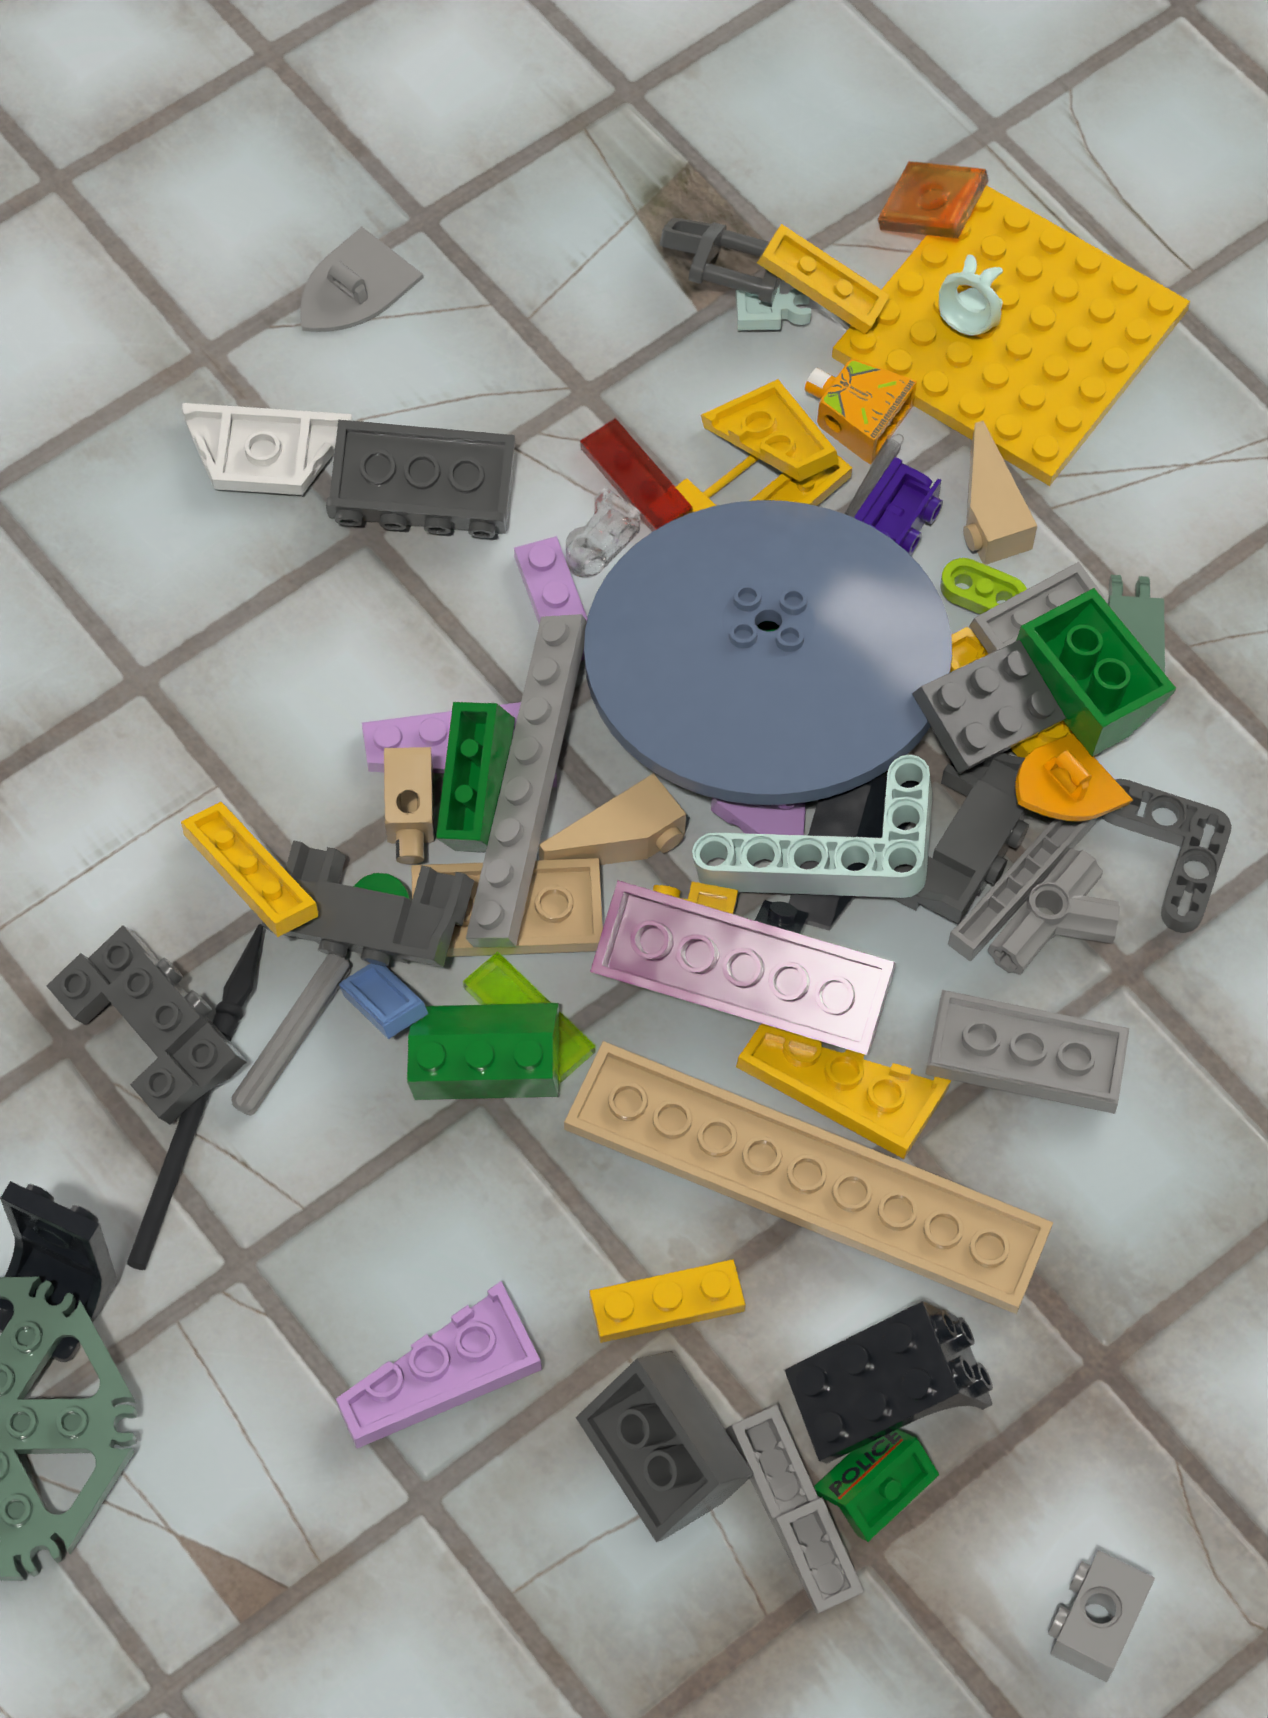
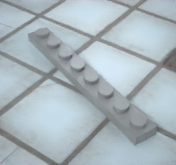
[466,614,587,947]

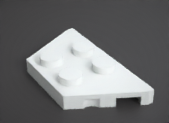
[182,403,352,495]

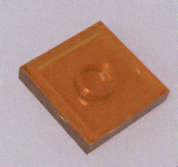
[878,161,989,239]

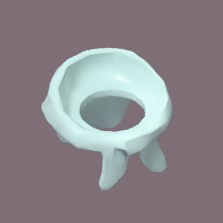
[938,254,1003,335]

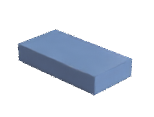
[339,963,428,1039]

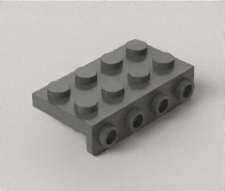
[326,419,515,538]

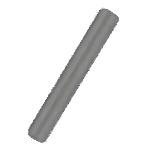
[231,954,350,1116]

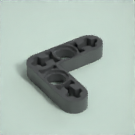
[1102,779,1232,933]

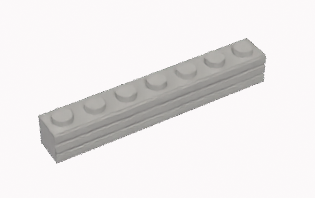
[948,818,1097,961]

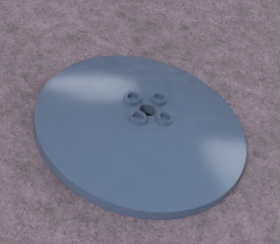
[584,500,952,805]

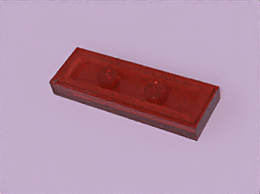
[580,418,693,532]

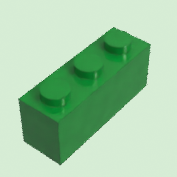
[436,702,515,852]

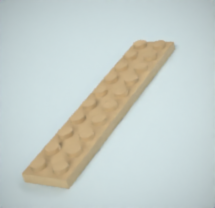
[564,1041,1053,1314]

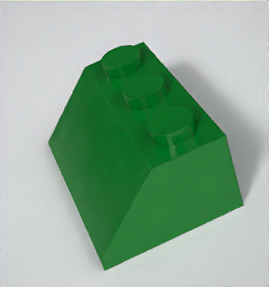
[1016,588,1176,757]
[407,1003,559,1100]

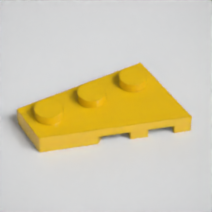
[701,379,839,482]

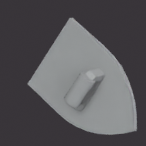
[300,227,423,332]

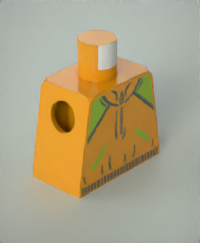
[805,359,917,464]

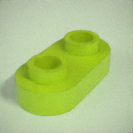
[940,558,1027,614]

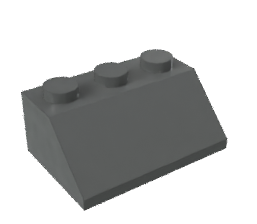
[575,1351,754,1542]

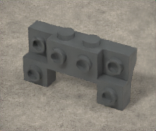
[890,753,1029,924]
[261,840,474,967]
[46,925,247,1125]

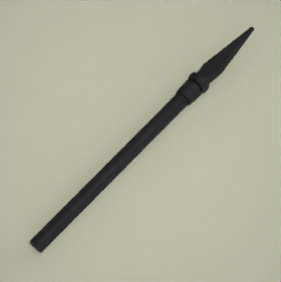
[127,924,263,1270]

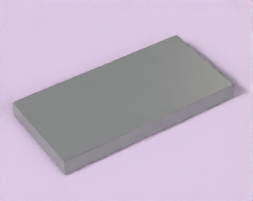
[925,990,1130,1114]

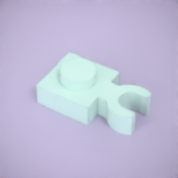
[735,287,811,330]

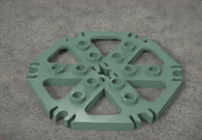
[0,1277,137,1581]

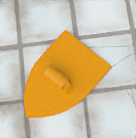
[1015,734,1133,821]

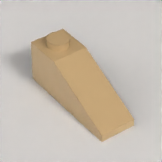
[963,421,1037,565]
[539,773,686,865]

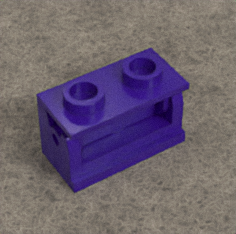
[854,457,943,555]

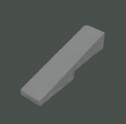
[726,1405,864,1614]

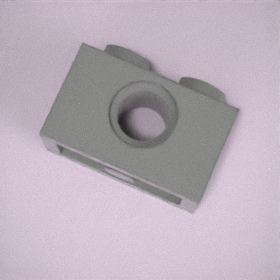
[1048,1550,1155,1682]

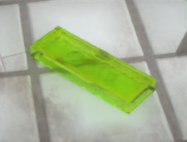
[463,951,596,1083]

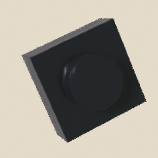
[755,900,809,935]

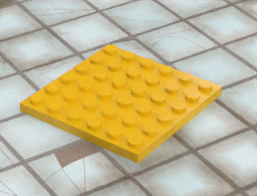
[832,178,1190,486]

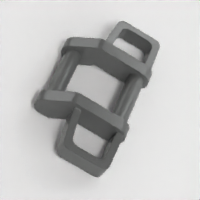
[660,218,781,303]

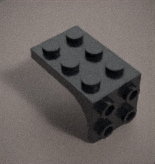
[0,1181,118,1362]
[784,1301,993,1464]

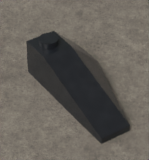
[789,770,919,931]

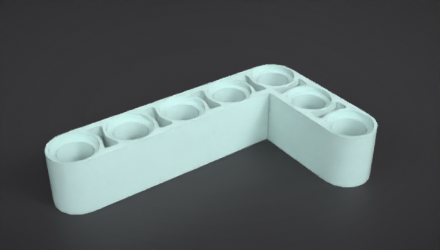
[692,755,932,898]

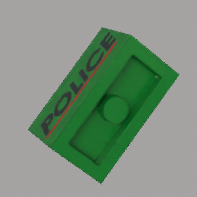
[814,1429,939,1542]

